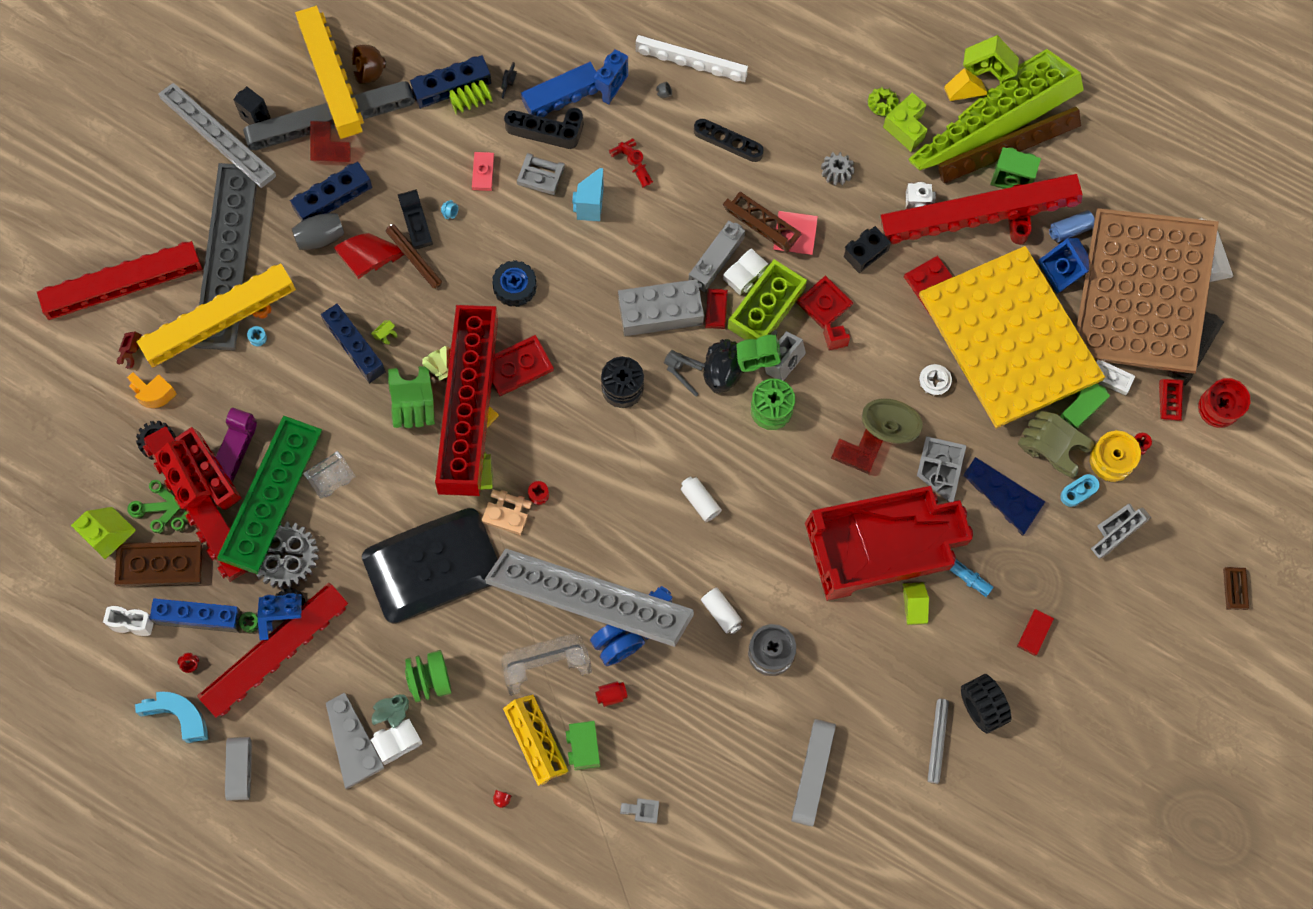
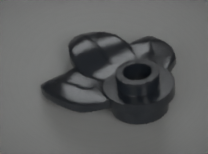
[501,62,517,99]

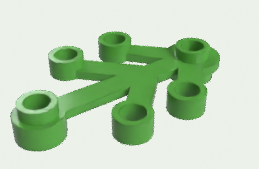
[127,480,188,533]

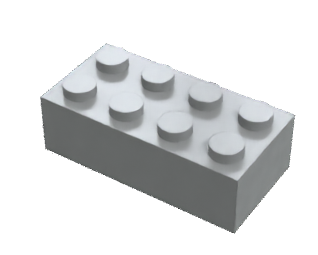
[618,279,704,336]

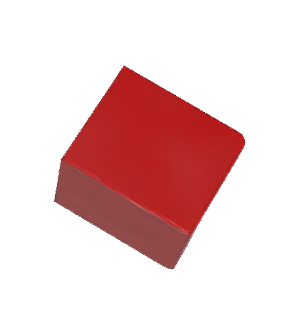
[823,323,850,350]

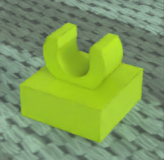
[370,320,398,345]

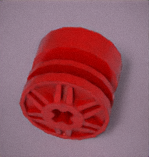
[1198,378,1251,428]

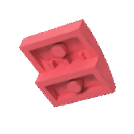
[773,211,818,255]

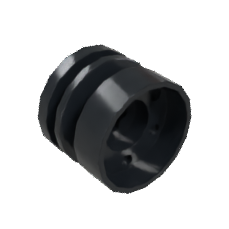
[601,356,644,408]

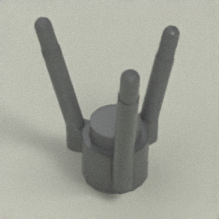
[664,350,704,396]

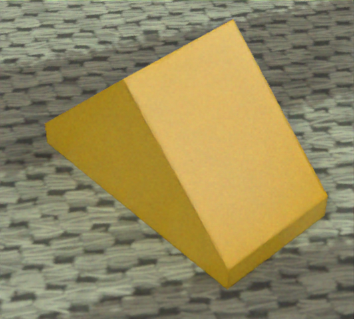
[944,68,987,101]

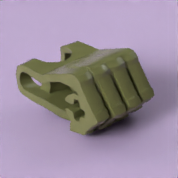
[1018,410,1095,478]

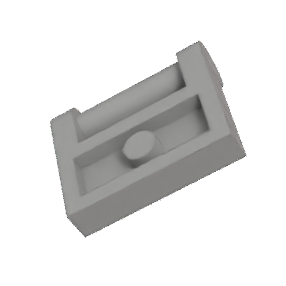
[517,153,565,195]

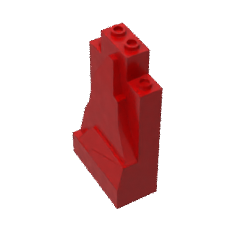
[805,486,973,601]

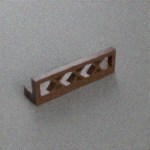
[723,192,802,252]

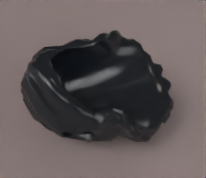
[703,339,745,394]

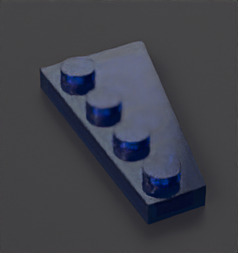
[963,457,1045,536]

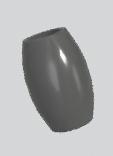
[292,213,344,250]

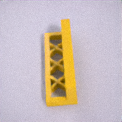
[503,695,569,786]

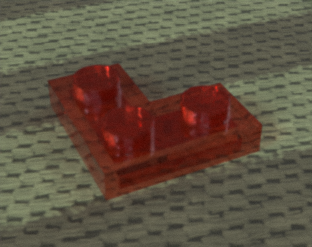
[310,121,351,162]
[831,429,883,474]

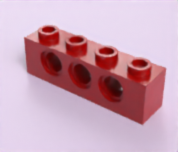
[175,427,242,510]

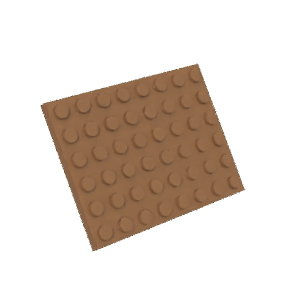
[1076,208,1219,374]

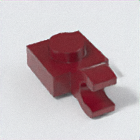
[117,331,142,369]

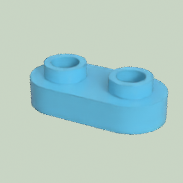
[1060,474,1099,507]

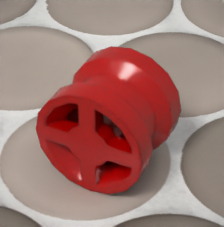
[528,481,549,505]

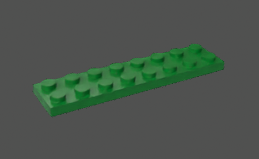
[217,415,322,575]

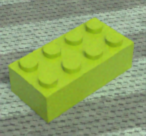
[728,259,807,340]

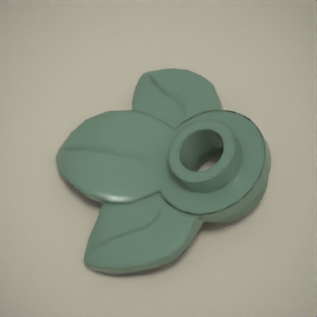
[372,694,409,729]

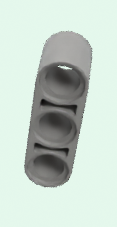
[225,737,252,801]

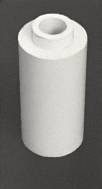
[681,477,722,522]
[701,587,743,634]

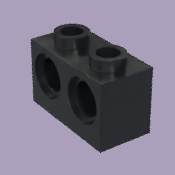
[844,226,891,273]

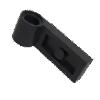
[397,189,433,250]

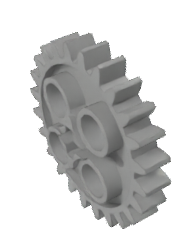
[256,521,319,589]

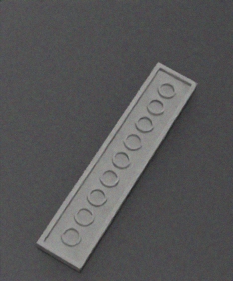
[485,549,694,647]

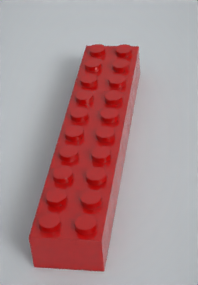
[435,305,498,496]

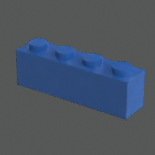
[521,61,599,117]

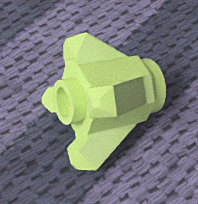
[422,346,451,381]

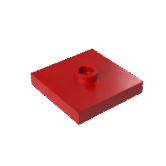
[796,275,853,330]

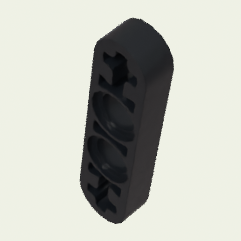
[694,119,764,162]

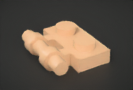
[482,489,532,535]

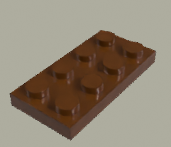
[114,541,203,586]

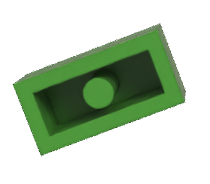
[565,721,600,770]

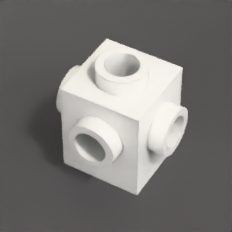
[906,182,935,209]

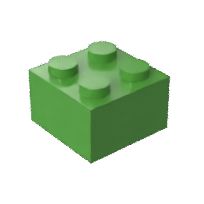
[990,147,1041,189]

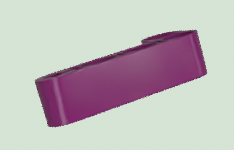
[216,407,257,483]

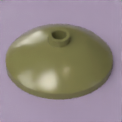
[862,399,923,444]

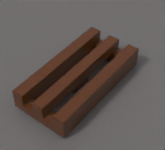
[1223,567,1249,610]

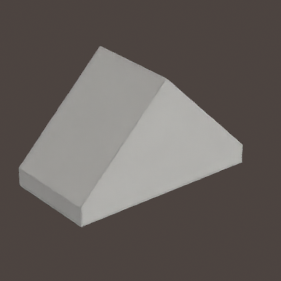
[1097,503,1136,537]

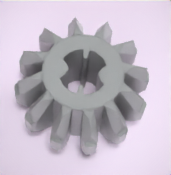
[821,152,855,186]

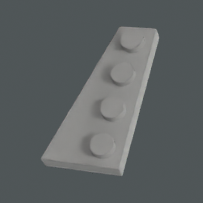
[326,693,385,790]

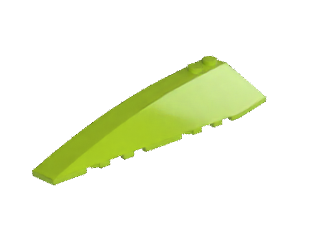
[908,49,1084,171]

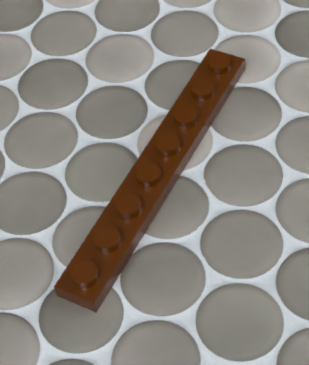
[938,106,1081,184]

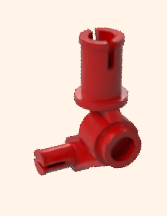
[609,138,653,188]

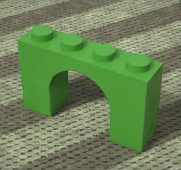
[1060,383,1110,430]

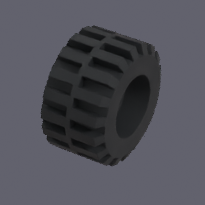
[961,674,1012,734]

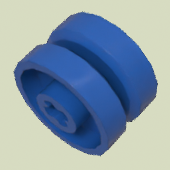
[590,625,645,666]

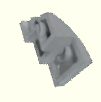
[917,436,966,502]

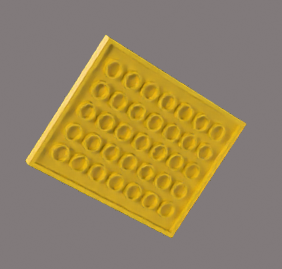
[919,246,1105,428]

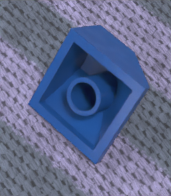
[1038,238,1089,294]

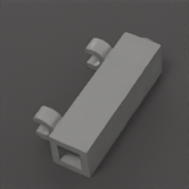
[688,221,745,293]

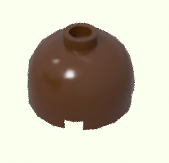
[352,45,386,84]

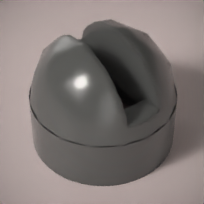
[656,81,672,98]

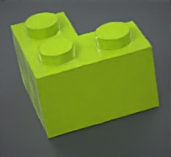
[963,35,1019,82]
[883,92,927,152]

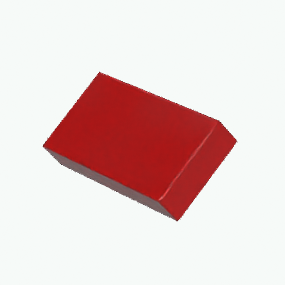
[705,288,728,329]
[1017,609,1054,656]

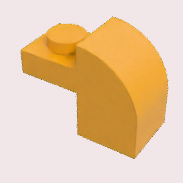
[127,372,177,408]

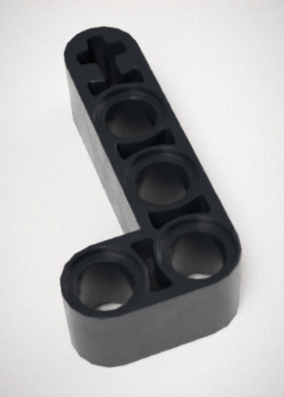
[504,108,584,149]

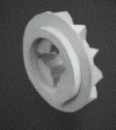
[919,364,952,396]

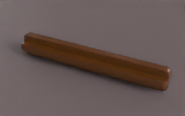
[386,224,442,289]

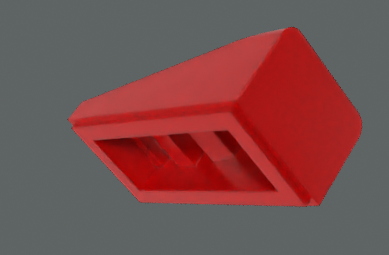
[1159,379,1183,421]

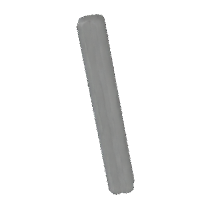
[928,699,949,784]

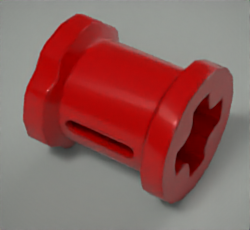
[1134,432,1152,455]

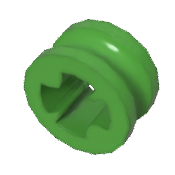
[239,612,258,633]

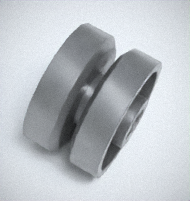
[748,624,796,676]

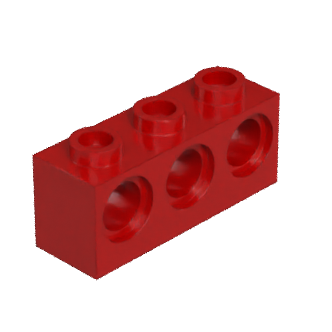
[154,440,212,509]

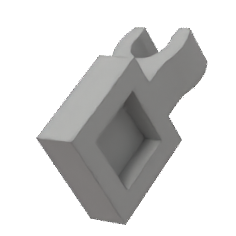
[620,799,659,824]

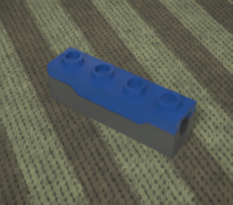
[149,598,242,633]

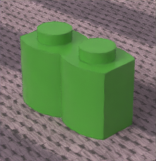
[737,335,781,372]

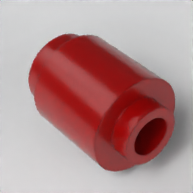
[595,681,628,707]

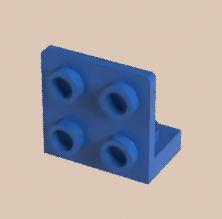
[257,593,302,640]

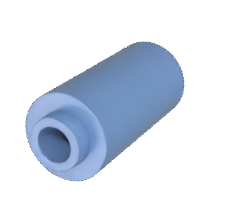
[1049,210,1095,242]

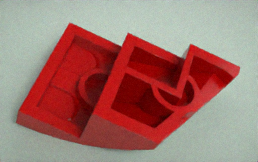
[334,233,405,279]

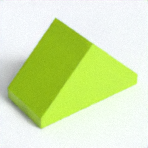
[902,582,929,625]

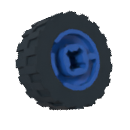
[492,260,537,307]

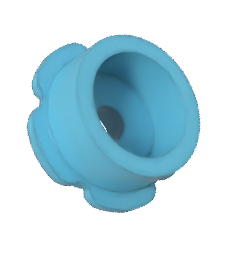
[441,200,458,219]

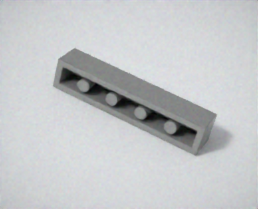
[1091,508,1152,559]

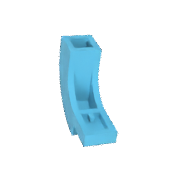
[135,692,208,743]

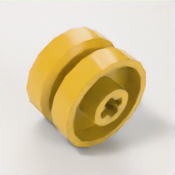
[1089,430,1141,482]

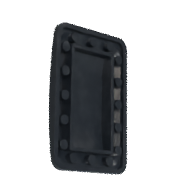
[362,508,498,624]

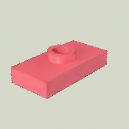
[472,152,494,191]

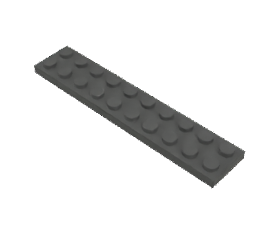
[194,163,257,350]

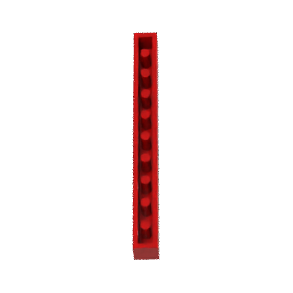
[881,174,1083,244]

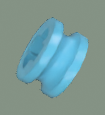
[247,326,267,346]

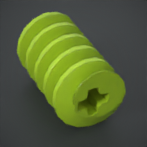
[450,80,493,115]

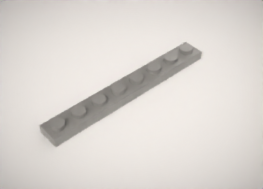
[158,83,276,188]

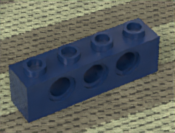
[410,55,492,109]
[290,161,373,221]
[320,303,386,383]

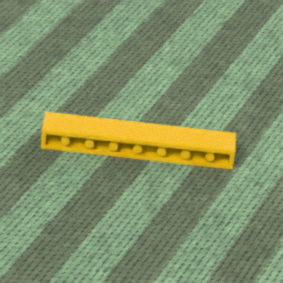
[295,6,364,139]
[136,264,296,368]

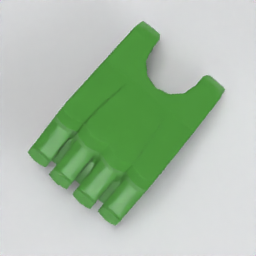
[388,366,435,428]

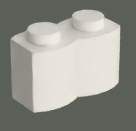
[723,248,768,295]
[103,606,154,636]
[371,719,422,765]

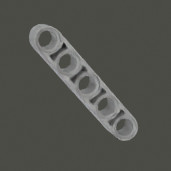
[791,719,836,827]

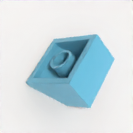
[572,168,604,222]

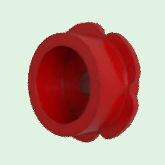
[177,653,199,673]

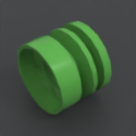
[751,379,795,430]
[405,650,452,703]

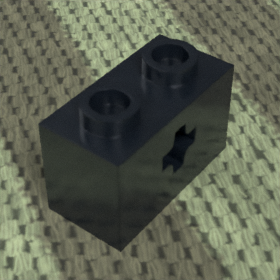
[233,86,271,125]

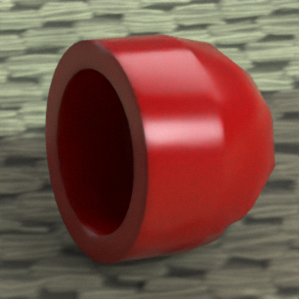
[493,790,512,808]

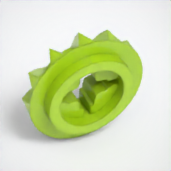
[868,87,899,116]

